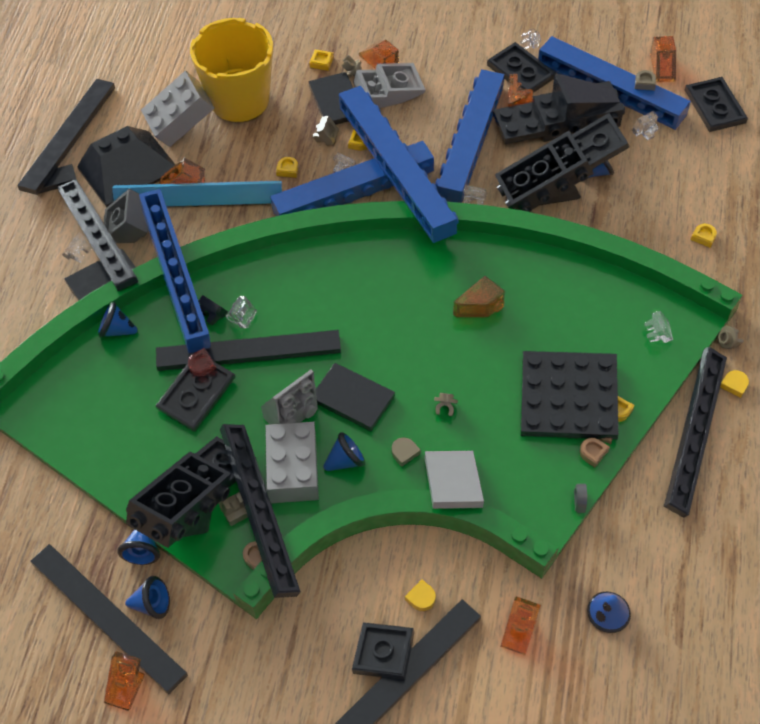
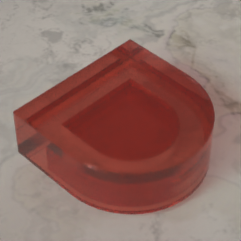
[188,348,216,376]

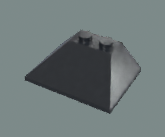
[77,126,179,208]

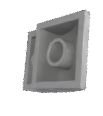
[354,63,425,108]

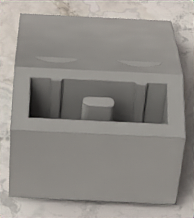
[261,370,318,425]

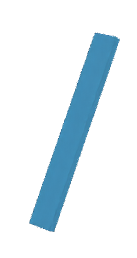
[112,181,282,206]

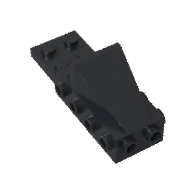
[493,74,625,144]
[495,113,630,212]
[126,436,257,548]

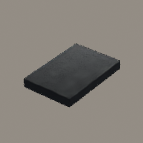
[487,42,556,97]
[308,72,353,125]
[685,77,748,132]
[64,249,136,301]
[156,352,235,432]
[316,363,395,431]

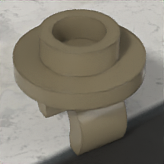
[342,55,362,77]
[718,326,744,349]
[434,393,458,416]

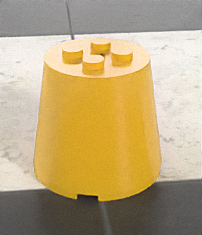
[190,18,273,122]

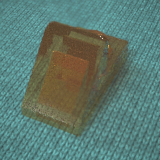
[508,74,533,107]
[500,596,541,655]
[104,651,145,711]

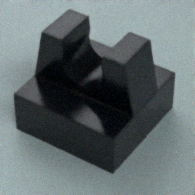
[198,295,228,325]

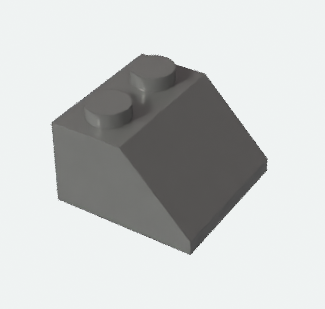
[103,189,149,243]

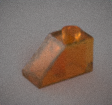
[650,36,676,82]
[359,39,399,69]
[159,157,205,184]
[453,276,505,317]

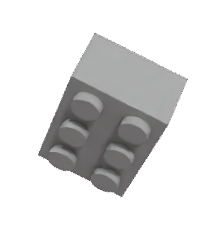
[141,71,214,147]
[266,422,319,503]

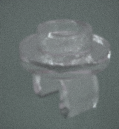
[520,29,541,49]

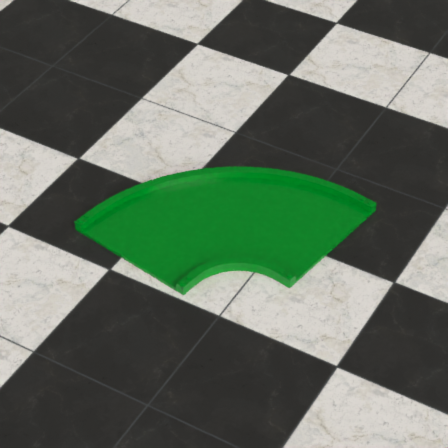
[0,201,743,620]

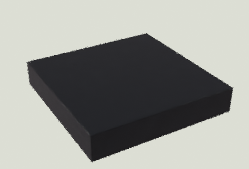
[352,622,415,680]

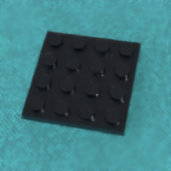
[521,351,618,440]

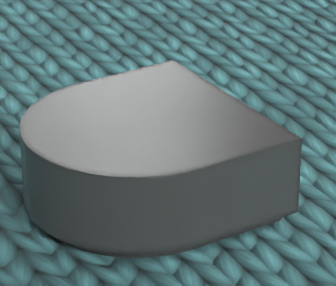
[574,484,587,513]

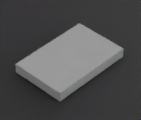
[424,451,484,509]

